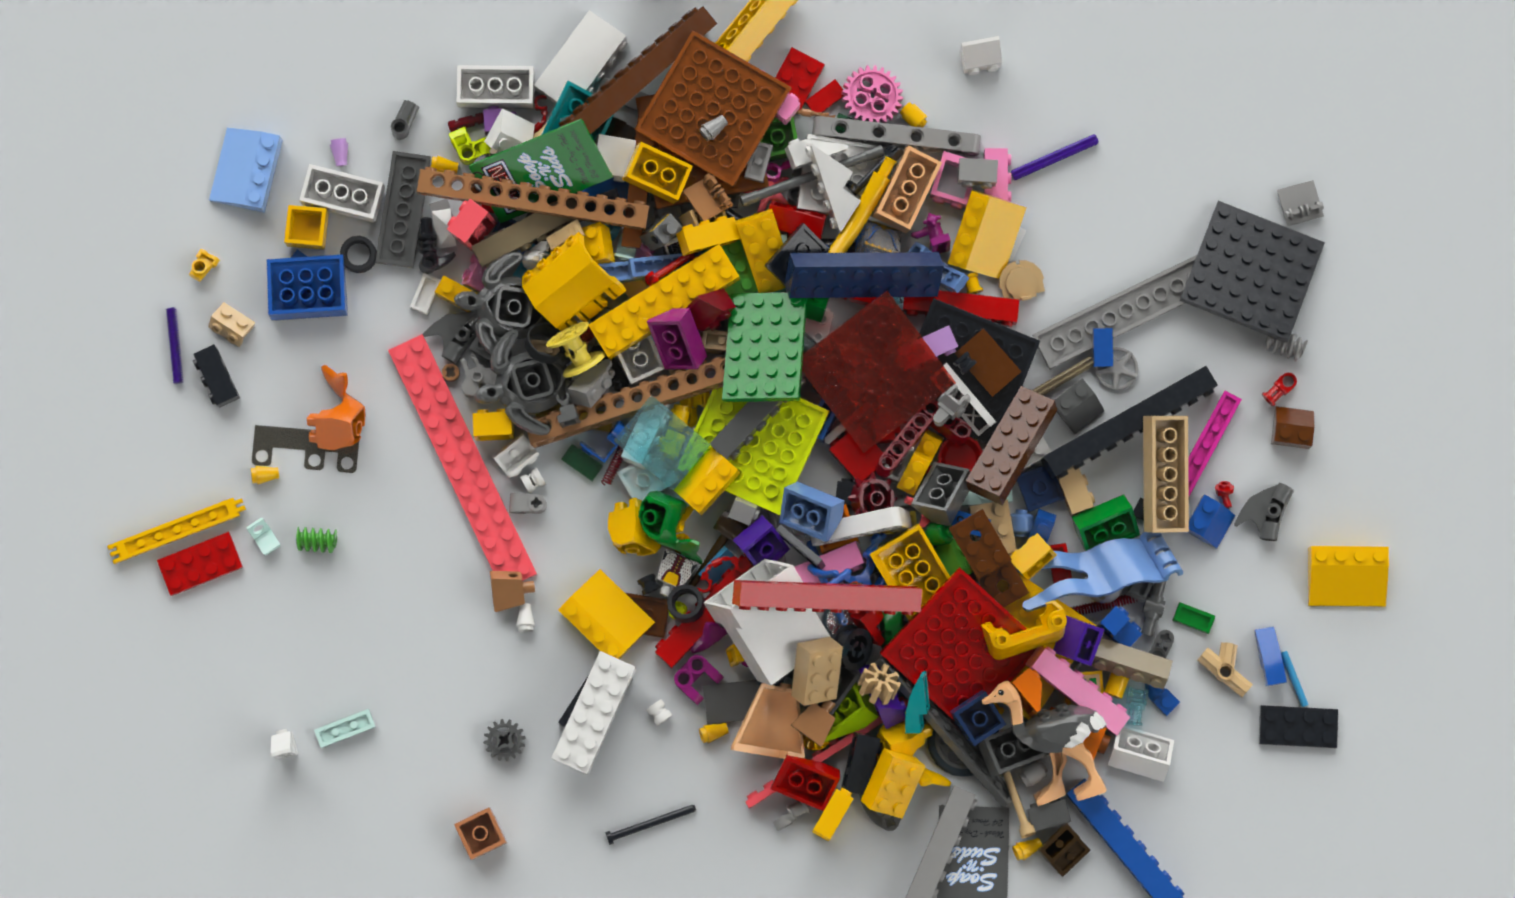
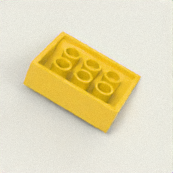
[947,189,1027,279]
[869,523,950,621]
[1308,546,1389,607]
[558,569,655,660]

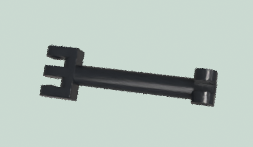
[846,144,904,196]

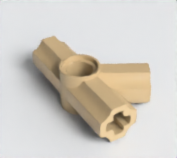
[1197,642,1253,698]

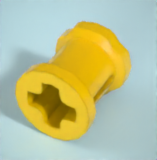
[965,272,983,294]

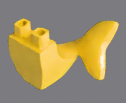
[608,498,694,556]
[877,712,952,786]

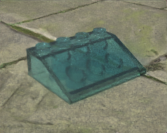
[614,395,710,490]

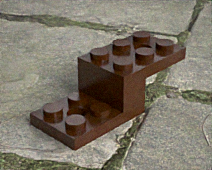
[948,509,1029,607]

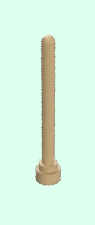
[1003,771,1036,838]

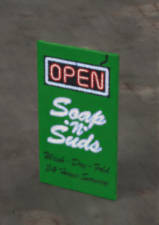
[469,118,613,223]

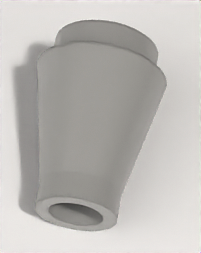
[699,115,728,141]

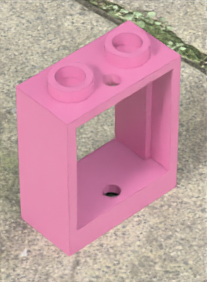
[930,151,972,210]

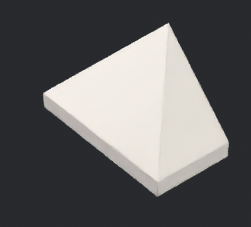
[432,208,457,249]

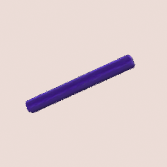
[1011,134,1099,180]

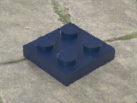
[1017,465,1065,512]

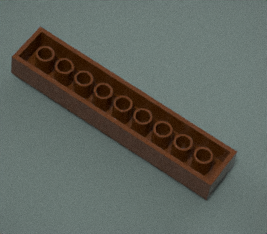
[558,6,717,134]

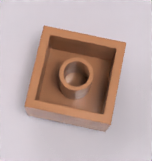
[454,807,507,860]

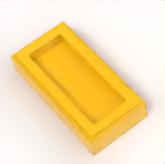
[725,643,745,667]

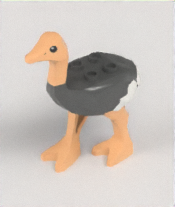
[982,681,1107,806]

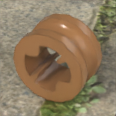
[442,364,460,382]

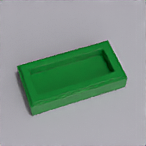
[1172,602,1215,634]

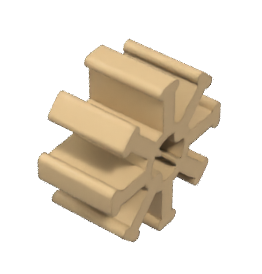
[858,663,901,705]

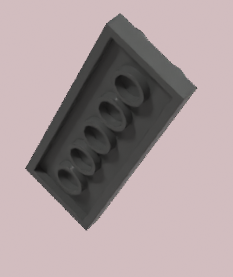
[375,151,431,268]

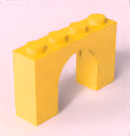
[812,788,854,842]

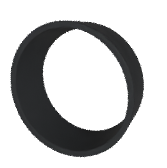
[525,323,566,364]

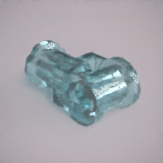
[1126,686,1148,726]

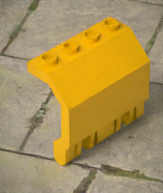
[522,232,626,331]

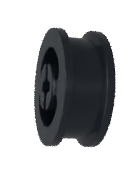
[832,624,873,670]

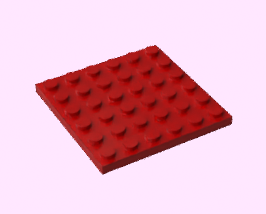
[880,567,1043,721]

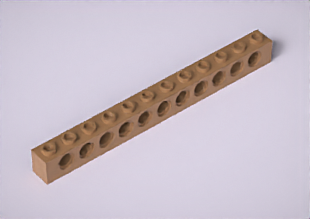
[417,167,649,231]
[527,357,725,448]

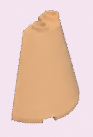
[731,683,805,759]

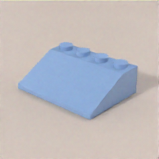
[209,128,283,213]

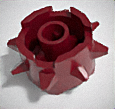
[848,472,897,515]

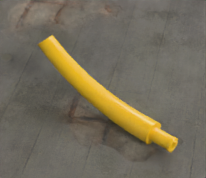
[827,156,897,253]

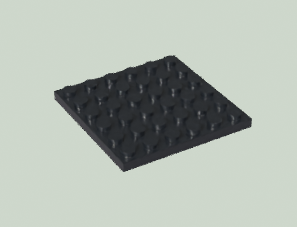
[1180,200,1325,343]
[891,298,1040,443]

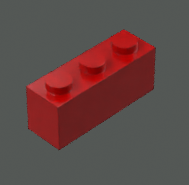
[768,200,827,239]

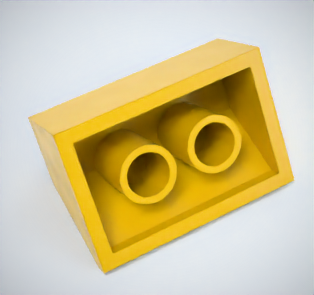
[673,447,740,516]

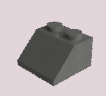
[1055,378,1105,434]

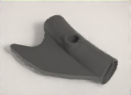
[423,312,479,364]
[1234,482,1294,541]

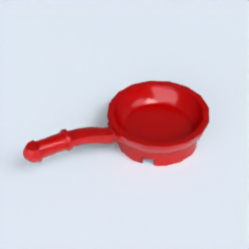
[925,435,983,475]

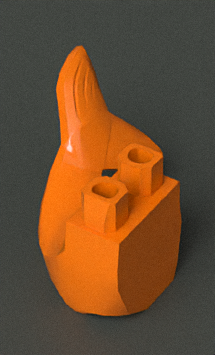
[307,365,366,450]

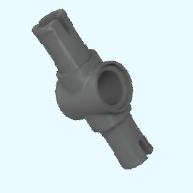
[1141,581,1166,636]

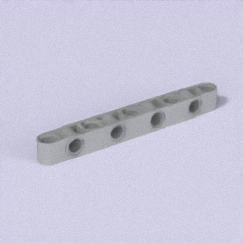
[812,116,981,156]

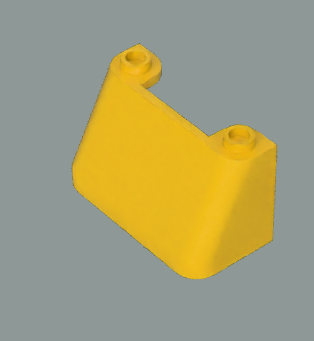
[981,600,1067,660]

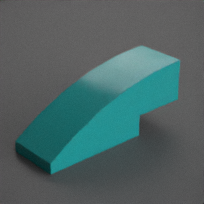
[905,671,930,734]

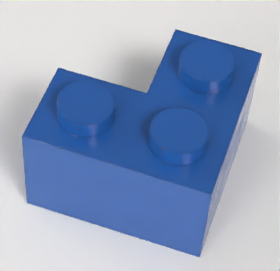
[1097,606,1142,647]

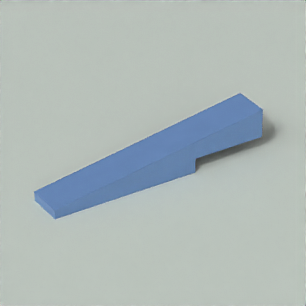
[598,251,703,283]

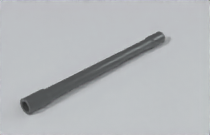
[740,145,885,207]

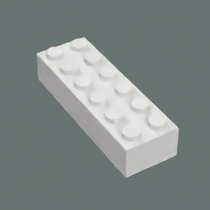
[551,651,636,775]

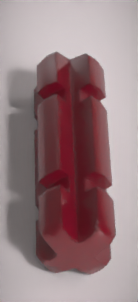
[448,112,484,132]

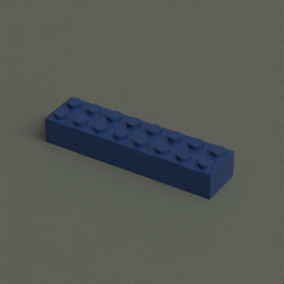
[784,252,944,298]

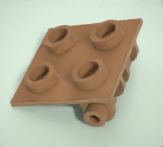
[682,173,734,221]

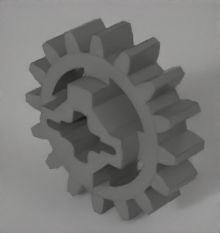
[483,719,526,761]

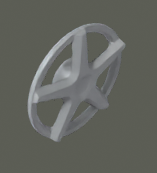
[1095,347,1138,390]

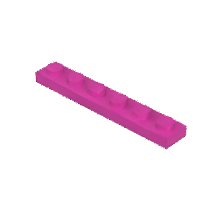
[1188,390,1242,496]

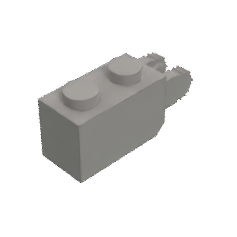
[568,359,615,408]

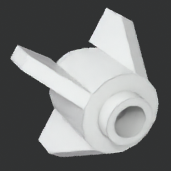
[522,241,549,270]

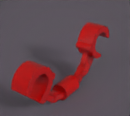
[534,95,548,133]
[697,556,751,593]

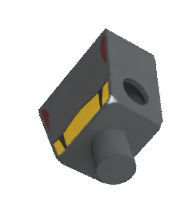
[639,213,682,251]

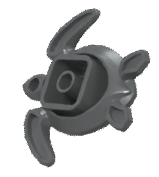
[454,252,552,358]
[474,329,575,435]

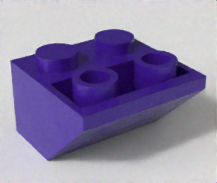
[1053,616,1105,666]

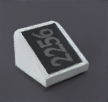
[664,237,682,255]

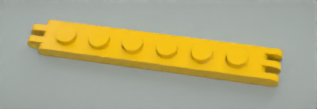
[107,498,246,564]

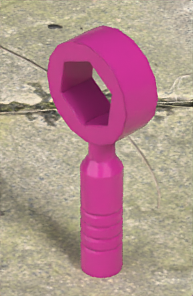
[766,160,791,183]

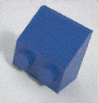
[1188,494,1236,549]

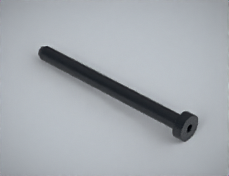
[605,805,696,845]

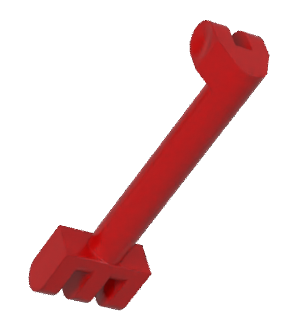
[645,252,702,286]

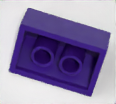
[859,664,907,729]

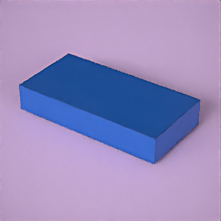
[1092,328,1113,367]

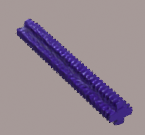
[166,307,184,384]

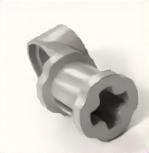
[773,801,810,831]

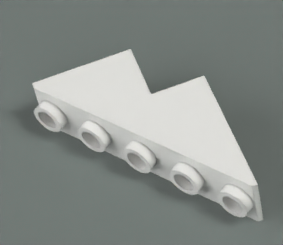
[805,143,861,231]

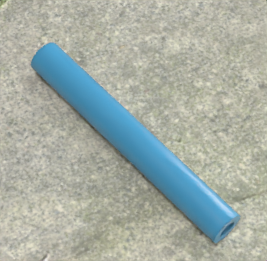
[1281,651,1309,707]

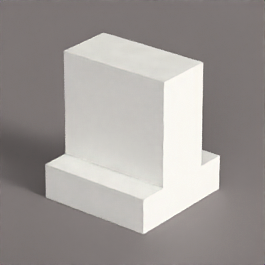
[703,559,830,685]

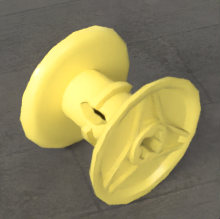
[546,321,605,378]

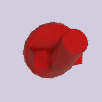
[1215,481,1234,509]

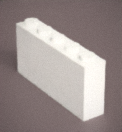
[534,10,627,104]

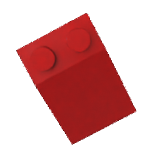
[770,755,840,811]

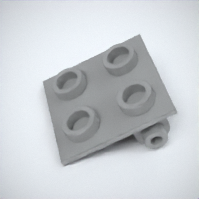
[1277,180,1324,226]

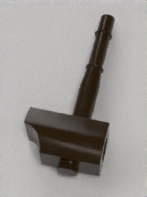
[688,510,749,587]

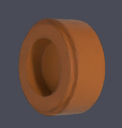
[1097,734,1111,754]

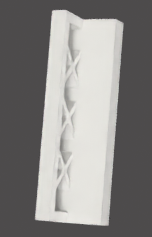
[929,363,996,436]

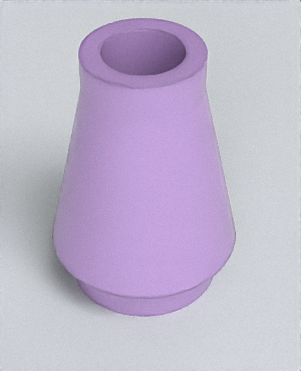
[330,138,348,166]

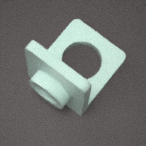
[614,234,637,261]
[246,518,280,556]

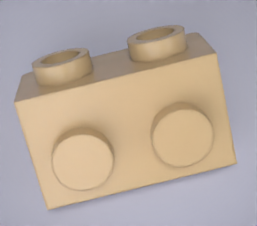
[208,302,255,347]

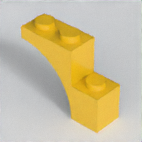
[897,429,944,496]

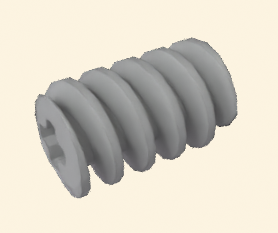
[1265,334,1308,362]

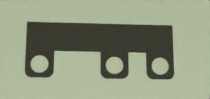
[252,425,360,473]

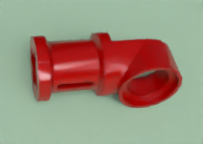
[1262,372,1297,407]

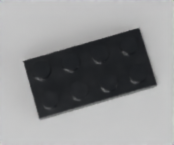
[1259,705,1338,748]

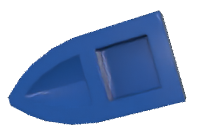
[1145,684,1180,716]

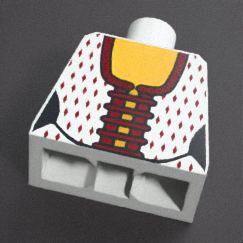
[657,548,699,597]

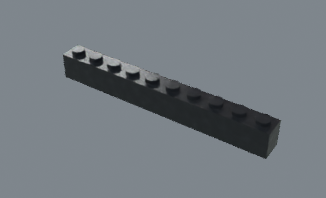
[1040,366,1218,479]

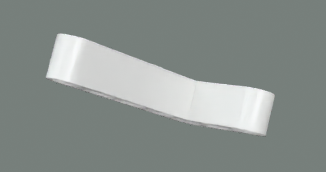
[811,507,912,546]

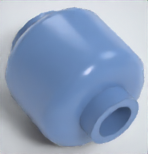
[1010,509,1034,537]

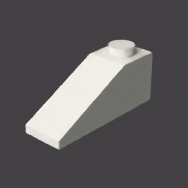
[785,138,848,170]
[271,729,298,760]

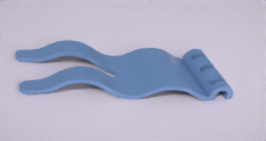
[1014,532,1183,612]

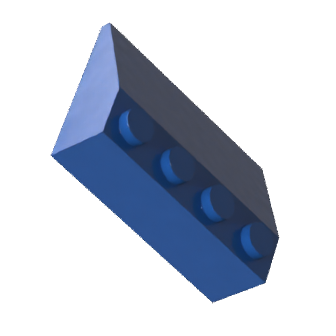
[267,255,348,321]

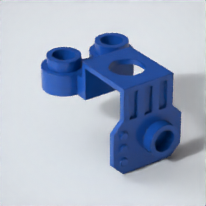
[580,421,627,463]

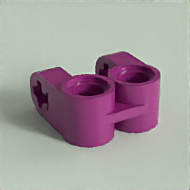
[674,655,724,705]

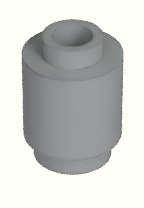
[1018,760,1048,788]

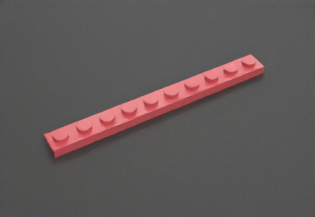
[745,696,909,809]

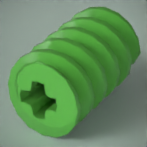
[296,527,337,553]

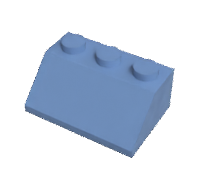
[779,481,845,542]

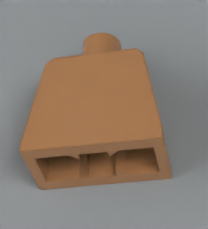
[490,571,535,612]
[791,700,836,747]

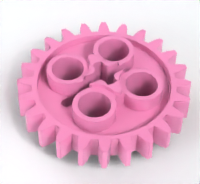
[841,65,903,123]

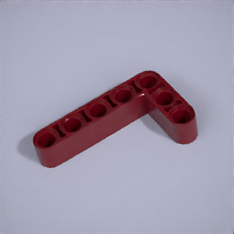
[876,399,971,477]

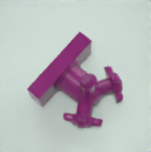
[911,213,951,254]

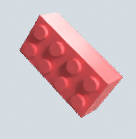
[447,199,497,252]

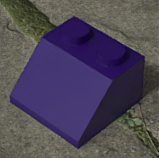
[733,515,790,566]

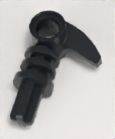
[418,217,456,274]

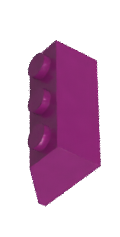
[647,308,707,369]

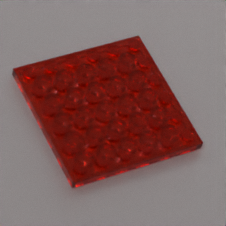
[802,290,956,453]

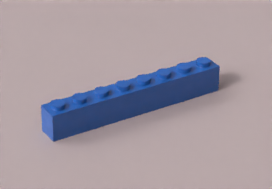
[1066,778,1185,898]

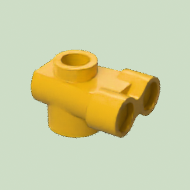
[189,249,220,282]

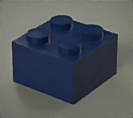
[949,690,1007,746]

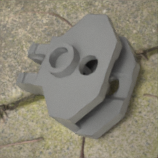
[460,353,497,398]
[933,384,971,427]

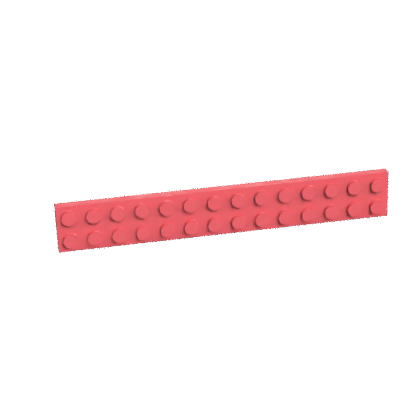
[388,334,537,581]

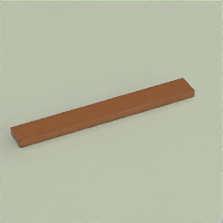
[621,96,655,249]

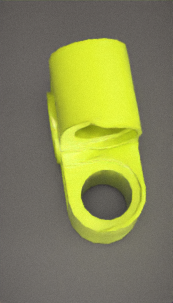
[448,127,491,165]

